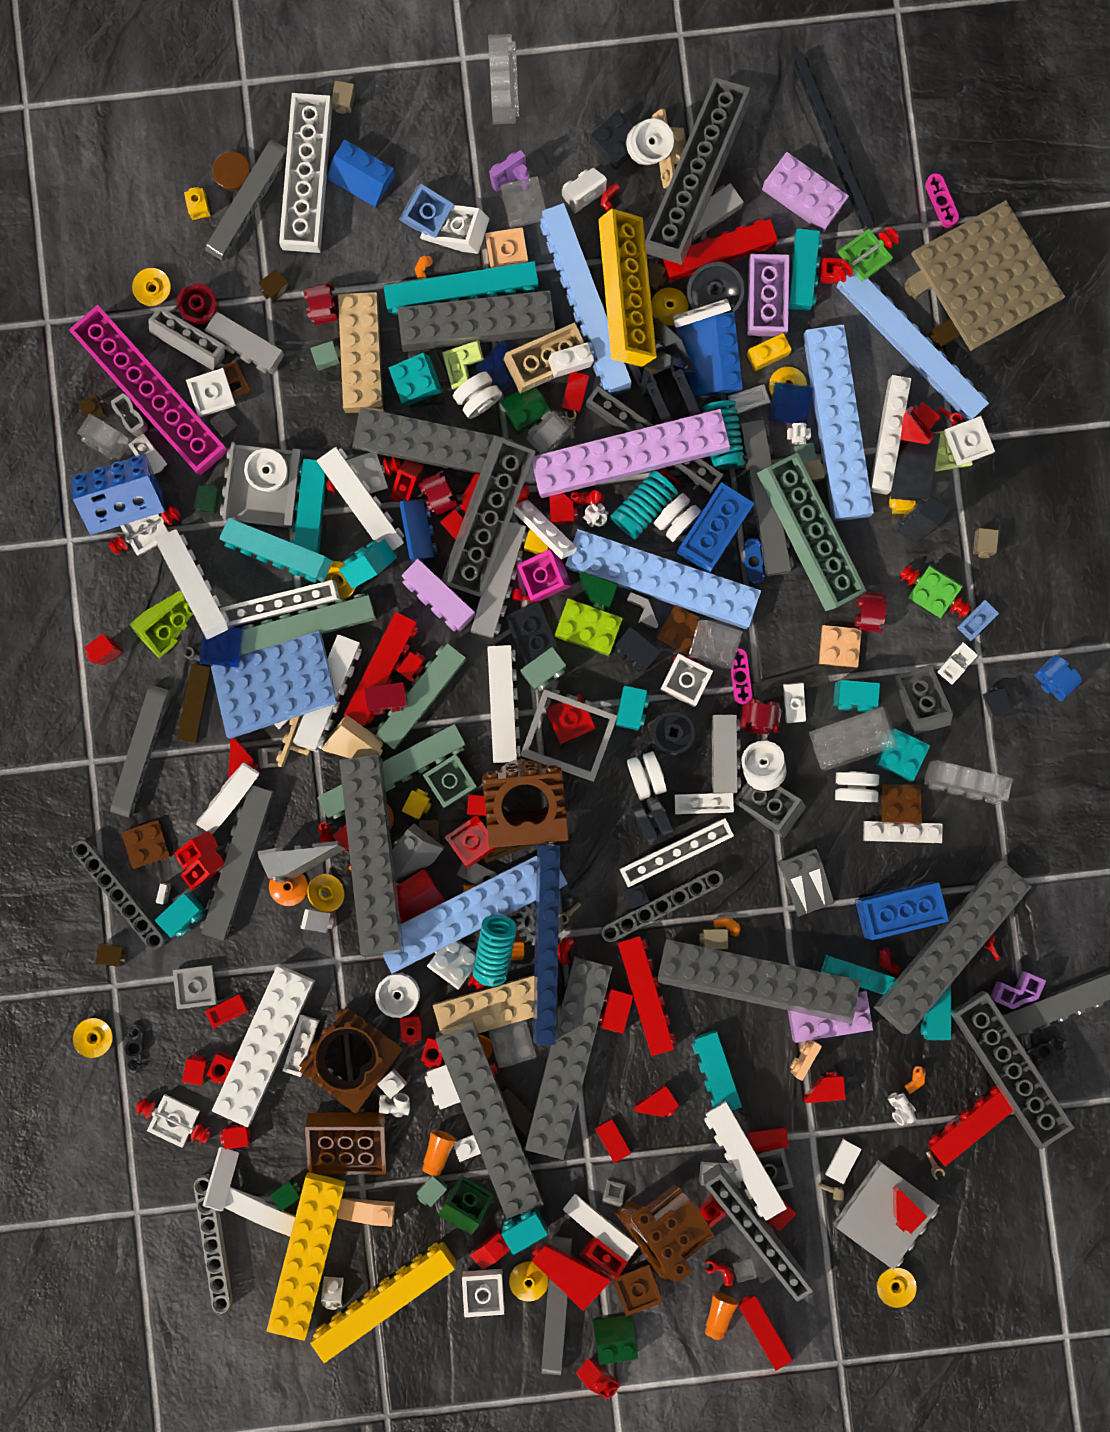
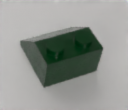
[499,387,551,435]
[579,572,618,611]
[438,1175,494,1235]
[593,1314,639,1365]

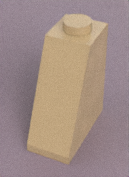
[321,715,384,759]

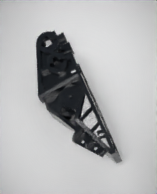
[628,317,702,423]

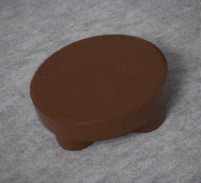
[212,151,251,191]

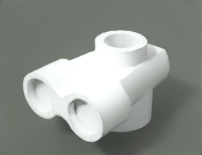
[379,1093,410,1117]
[888,1093,916,1126]

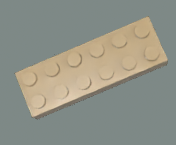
[338,292,384,413]
[433,974,534,1033]

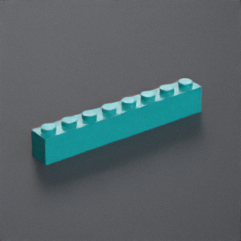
[383,261,538,315]

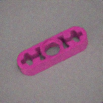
[925,174,959,228]
[729,648,752,704]

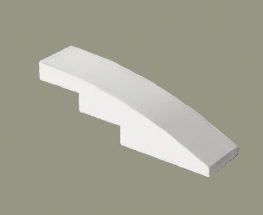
[196,762,259,834]
[224,1187,296,1236]
[563,1194,639,1262]

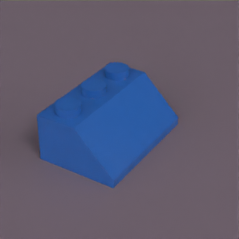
[327,140,395,208]
[399,501,438,564]

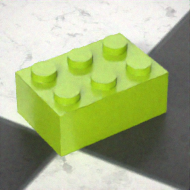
[555,599,622,656]

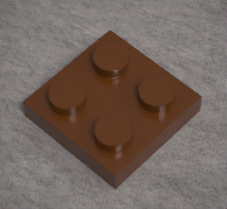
[657,605,709,657]
[881,784,922,825]
[121,820,171,869]
[613,1263,663,1316]

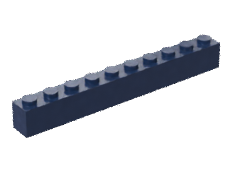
[533,845,560,1045]

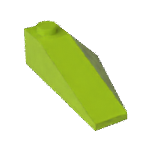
[129,590,194,658]

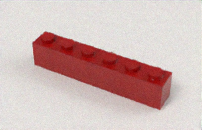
[661,219,778,283]
[344,612,419,727]
[617,935,676,1056]
[926,1085,1013,1166]

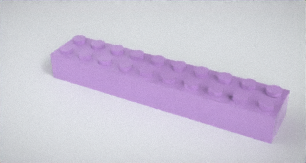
[532,409,730,498]

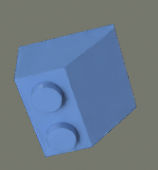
[399,184,454,238]

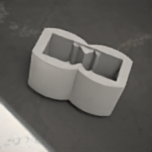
[111,393,148,437]

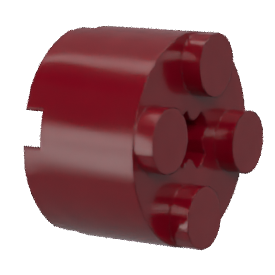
[303,282,339,325]
[177,283,219,327]
[419,470,459,515]
[854,592,887,633]
[740,699,781,734]

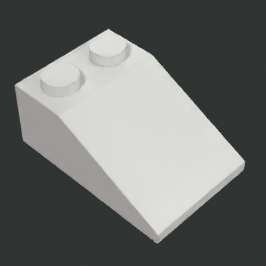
[420,205,490,254]

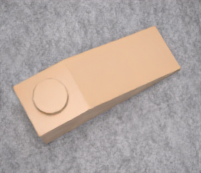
[337,1198,395,1226]

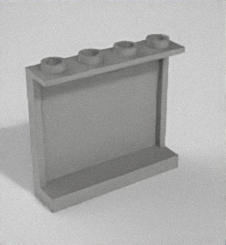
[220,442,303,528]
[833,1160,939,1270]

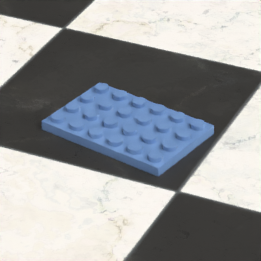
[211,631,338,739]

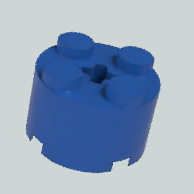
[1034,655,1082,702]

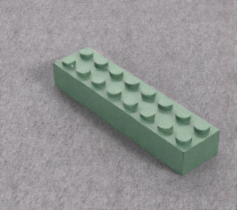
[757,452,866,611]

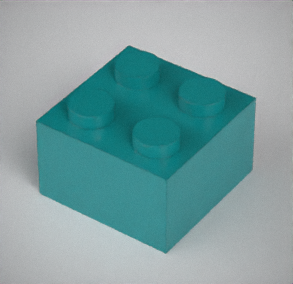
[389,353,443,406]
[339,539,397,589]
[833,680,880,712]
[615,686,650,731]
[875,729,930,781]
[155,892,206,938]
[501,1207,548,1255]

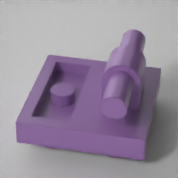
[489,150,530,192]

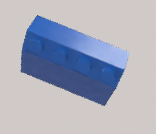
[676,312,742,399]

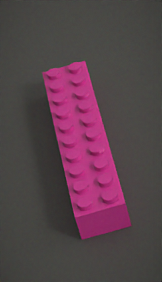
[69,305,227,476]

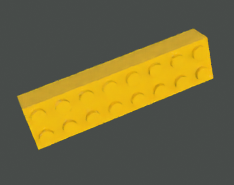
[599,209,656,367]
[267,1172,346,1341]
[310,1242,457,1363]

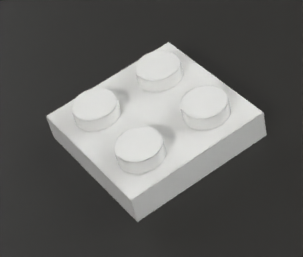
[186,368,236,418]
[944,416,995,466]

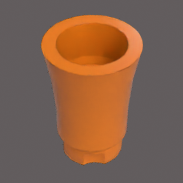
[422,1130,457,1176]
[705,1292,739,1340]

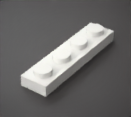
[513,500,577,559]
[863,821,942,843]

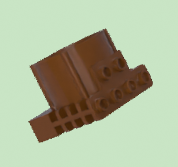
[482,758,568,848]
[299,1007,403,1113]
[614,1185,715,1282]

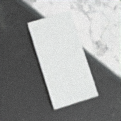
[727,384,770,414]
[825,1139,861,1184]

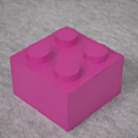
[517,549,572,601]

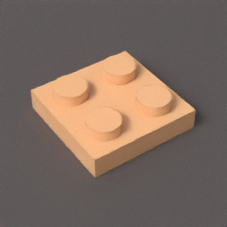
[485,227,528,268]
[819,625,861,668]
[790,1040,822,1081]

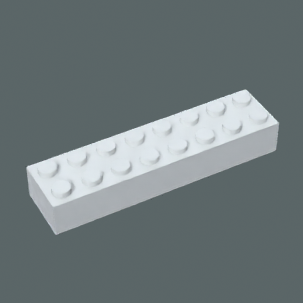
[279,93,332,253]
[212,965,315,1127]

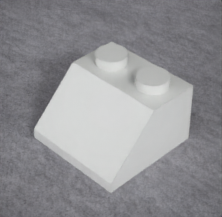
[562,168,607,213]

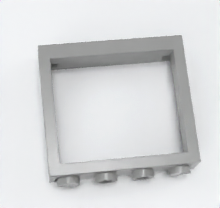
[520,687,617,782]

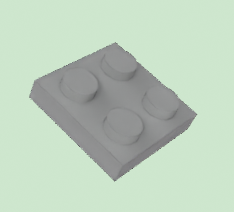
[173,965,217,1009]

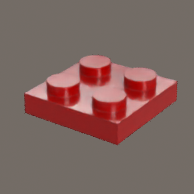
[545,694,596,744]
[445,815,498,869]

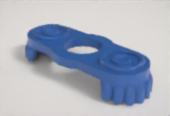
[744,538,765,584]

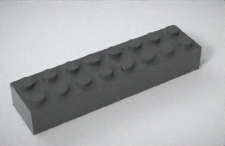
[397,291,555,352]
[352,407,513,475]
[441,435,536,597]
[950,991,1074,1150]

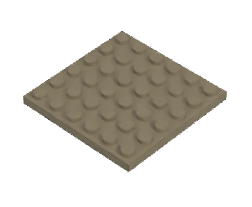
[911,201,1065,351]

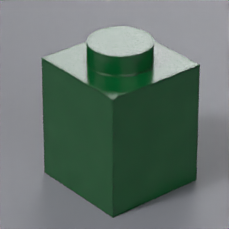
[270,1178,302,1211]

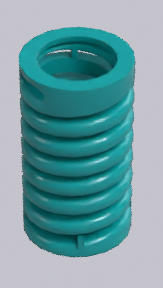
[702,400,746,470]
[610,470,678,540]
[473,915,517,986]

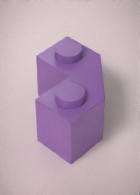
[990,971,1046,1009]

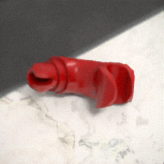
[570,490,604,505]
[318,822,333,843]
[705,1258,735,1287]

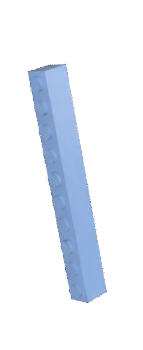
[836,272,989,421]

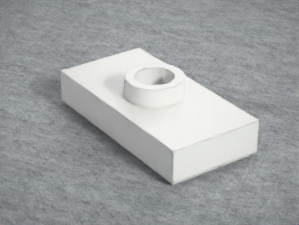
[783,682,806,723]

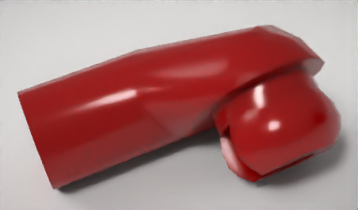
[600,183,620,212]
[558,937,574,966]
[879,947,901,975]

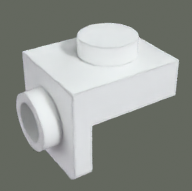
[321,1277,344,1310]

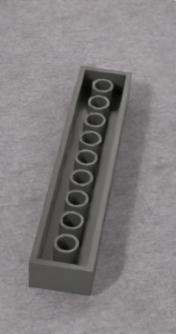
[645,77,751,264]
[339,755,404,958]
[874,860,1032,1034]
[658,939,860,1024]
[525,956,612,1160]
[436,1019,543,1219]

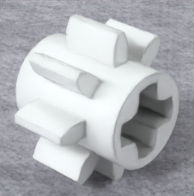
[787,423,811,445]
[583,503,609,527]

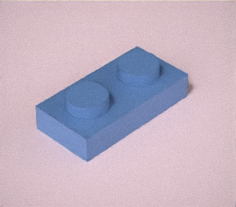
[957,600,999,641]

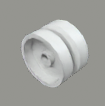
[626,118,674,165]
[453,372,502,419]
[244,449,289,492]
[654,493,702,542]
[742,741,786,791]
[627,751,666,800]
[835,771,879,802]
[376,973,420,1018]

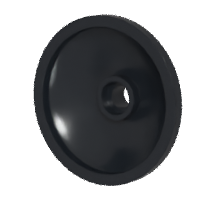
[687,261,745,314]

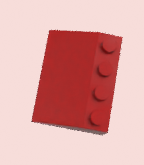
[397,868,446,924]

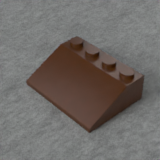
[305,1112,387,1175]

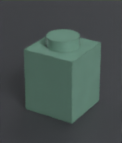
[310,341,341,371]
[416,1175,448,1207]

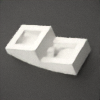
[937,642,978,684]

